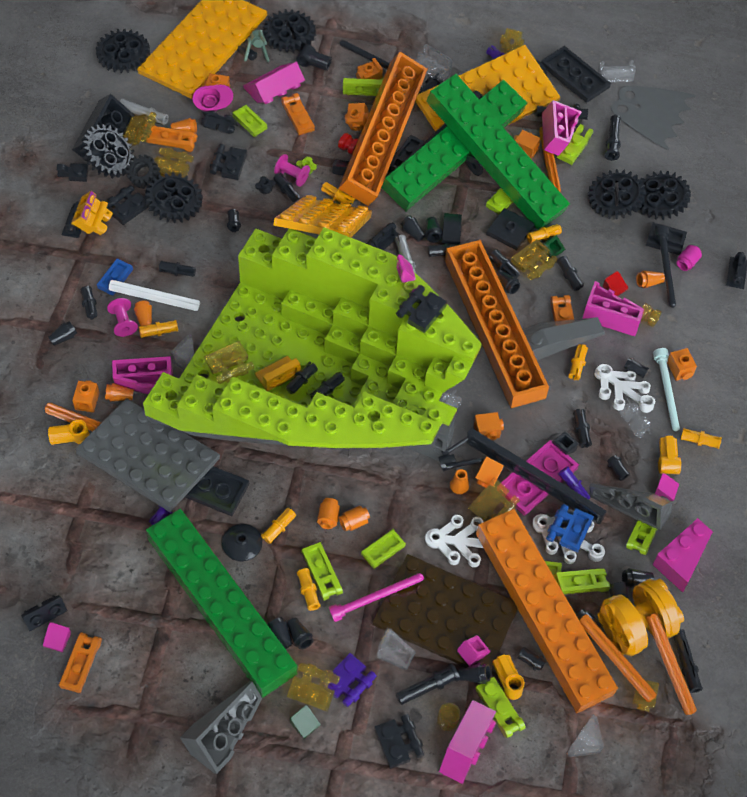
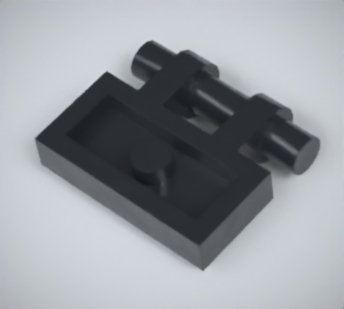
[210,144,247,180]
[106,185,149,225]
[396,285,447,333]
[374,714,425,769]

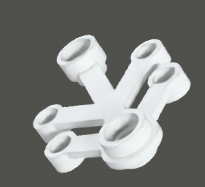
[594,364,655,413]
[532,510,605,564]
[425,515,483,567]

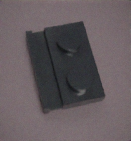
[646,222,687,255]

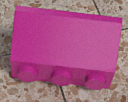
[243,62,305,104]

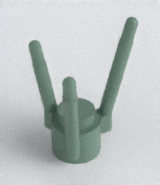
[244,30,270,62]

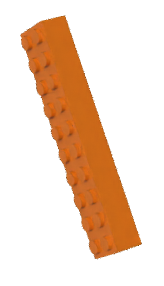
[338,51,428,206]
[445,240,549,408]
[476,509,618,714]

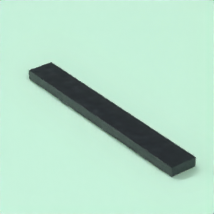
[466,428,607,525]

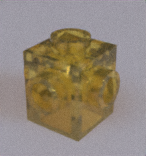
[500,28,525,53]

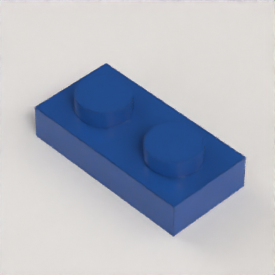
[97,259,133,296]

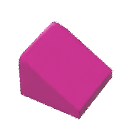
[396,254,416,283]
[655,473,679,501]
[43,622,71,652]
[458,635,490,666]

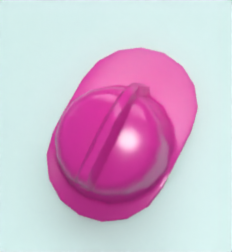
[193,85,233,112]

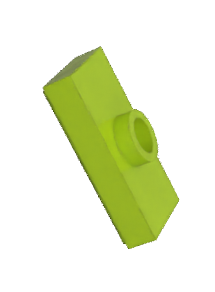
[361,529,406,569]

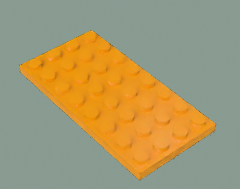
[137,0,267,99]
[415,45,561,132]
[274,195,372,238]

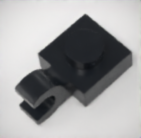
[56,163,89,182]

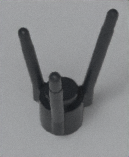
[438,437,484,472]

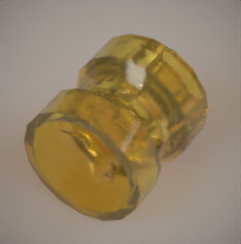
[641,303,662,328]
[437,703,460,731]

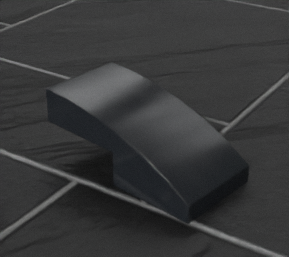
[442,213,462,245]

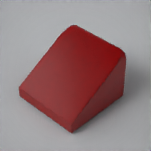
[603,271,628,296]

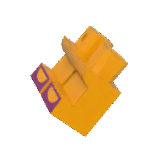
[71,191,113,235]

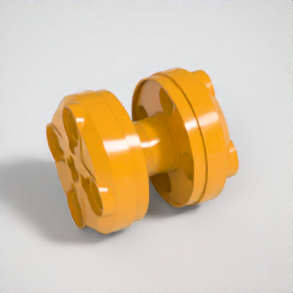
[597,578,684,656]

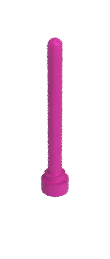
[329,573,424,622]

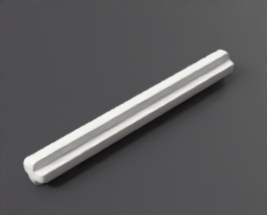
[109,280,200,311]

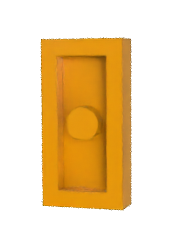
[255,356,300,391]

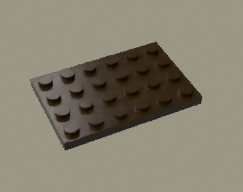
[373,554,518,668]

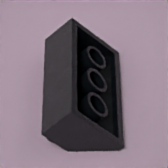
[72,94,136,161]

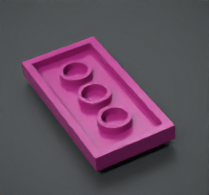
[496,440,579,516]

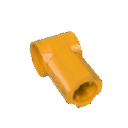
[48,420,90,445]
[658,436,681,475]
[492,654,525,700]

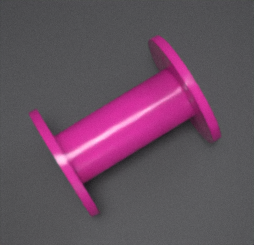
[274,154,310,187]
[107,298,138,337]

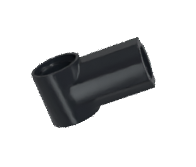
[296,45,332,71]

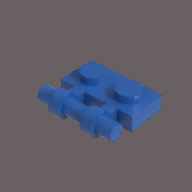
[546,504,594,553]

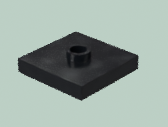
[486,208,535,251]

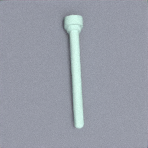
[653,348,680,431]

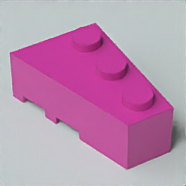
[542,100,582,156]
[582,281,644,336]
[112,356,173,395]
[653,518,713,592]
[439,700,496,784]

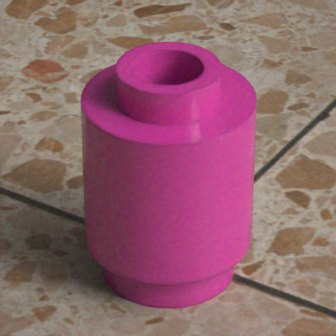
[676,245,702,271]

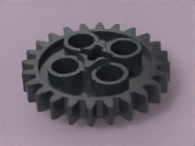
[263,9,316,53]
[96,28,150,73]
[80,124,135,179]
[588,169,646,219]
[637,171,691,220]
[145,172,203,223]

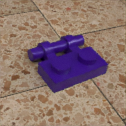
[321,653,377,707]

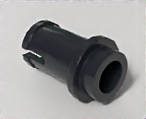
[227,209,241,232]
[623,358,649,378]
[607,455,630,481]
[517,647,546,672]

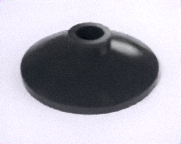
[222,524,263,562]

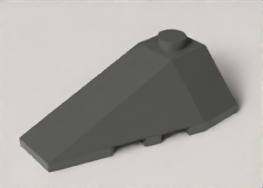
[522,317,605,360]
[589,483,672,530]
[180,681,262,774]

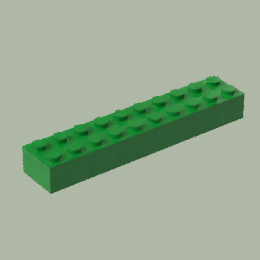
[426,74,570,230]
[381,79,528,212]
[146,508,298,698]

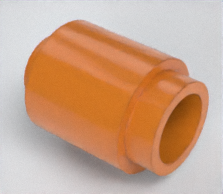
[317,498,340,529]
[338,505,370,532]

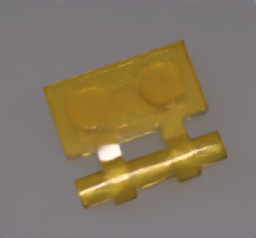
[123,112,157,146]
[154,147,194,178]
[511,239,558,280]
[204,341,254,384]
[468,478,520,521]
[287,663,340,712]

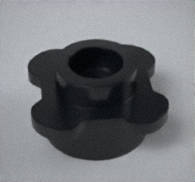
[255,176,276,194]

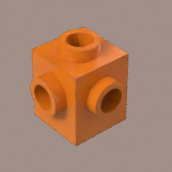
[345,103,369,131]

